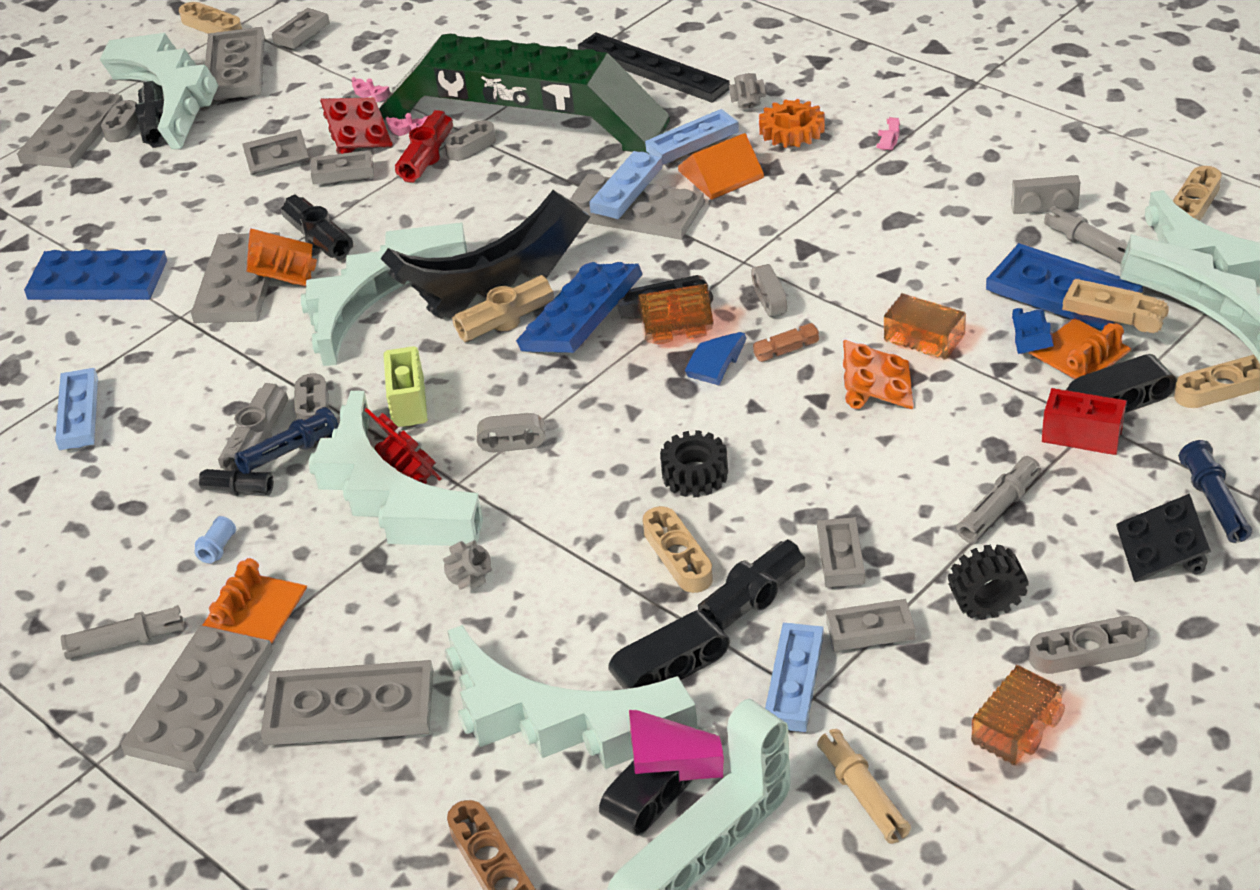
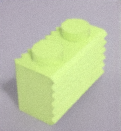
[383,346,428,427]

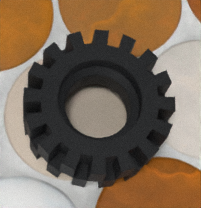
[660,430,728,498]
[948,544,1029,620]

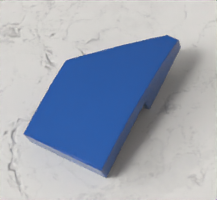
[1012,308,1054,354]
[685,332,747,386]

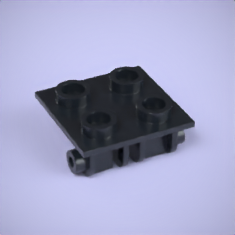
[1116,493,1211,582]

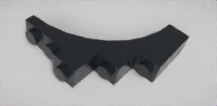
[380,190,591,319]

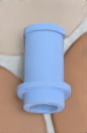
[194,516,236,563]

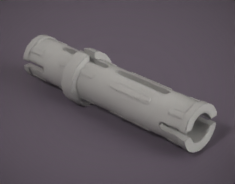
[1044,206,1127,263]
[956,456,1042,543]
[61,605,184,660]

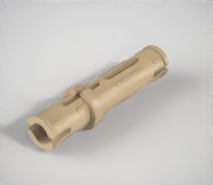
[817,729,911,844]

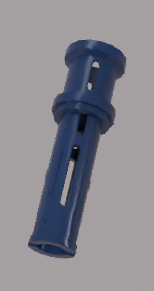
[234,407,339,474]
[1178,440,1253,543]

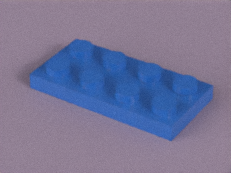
[986,243,1143,330]
[24,249,168,300]
[516,262,643,353]

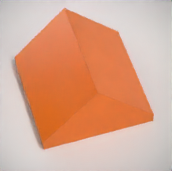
[678,133,764,200]

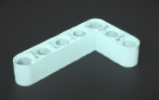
[607,699,791,890]

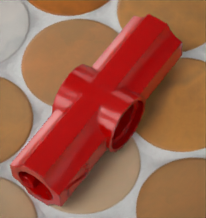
[395,110,453,183]

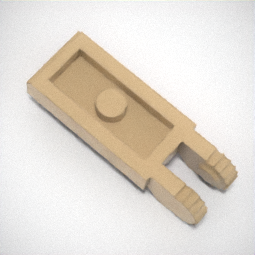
[1062,279,1170,334]

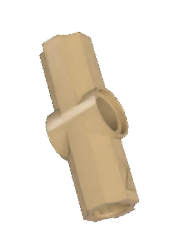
[452,275,554,343]

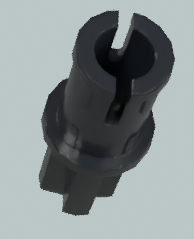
[199,467,274,496]

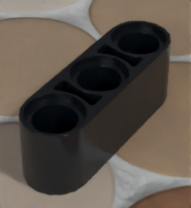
[1066,354,1177,413]
[608,610,730,689]
[599,760,693,836]

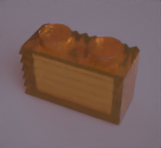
[638,284,714,344]
[884,293,966,360]
[971,665,1065,765]

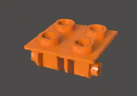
[246,228,317,286]
[1029,318,1131,379]
[843,340,914,409]
[202,558,307,643]

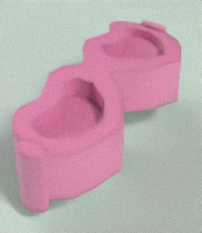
[351,77,391,102]
[386,113,428,136]
[877,117,900,150]

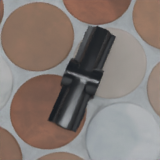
[135,81,165,148]
[281,194,354,261]
[698,539,805,630]

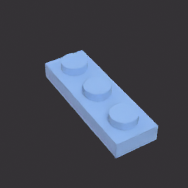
[645,109,739,165]
[589,151,662,219]
[55,368,98,450]
[765,623,824,732]

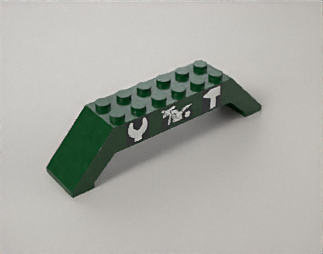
[379,33,670,154]

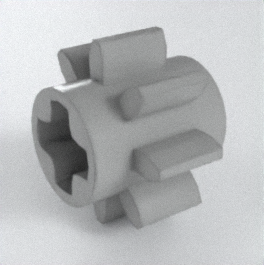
[729,73,766,109]
[443,540,492,590]

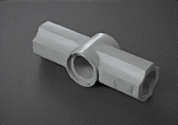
[218,383,288,471]

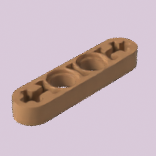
[447,800,536,890]

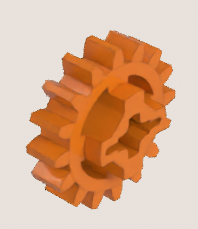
[759,99,825,148]

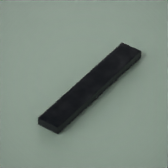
[577,32,730,103]

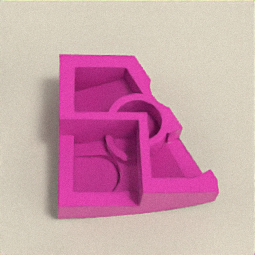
[629,710,724,781]

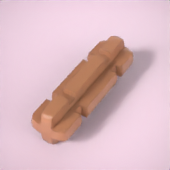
[753,323,819,362]

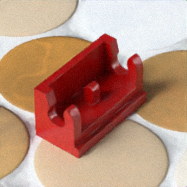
[1041,388,1126,455]

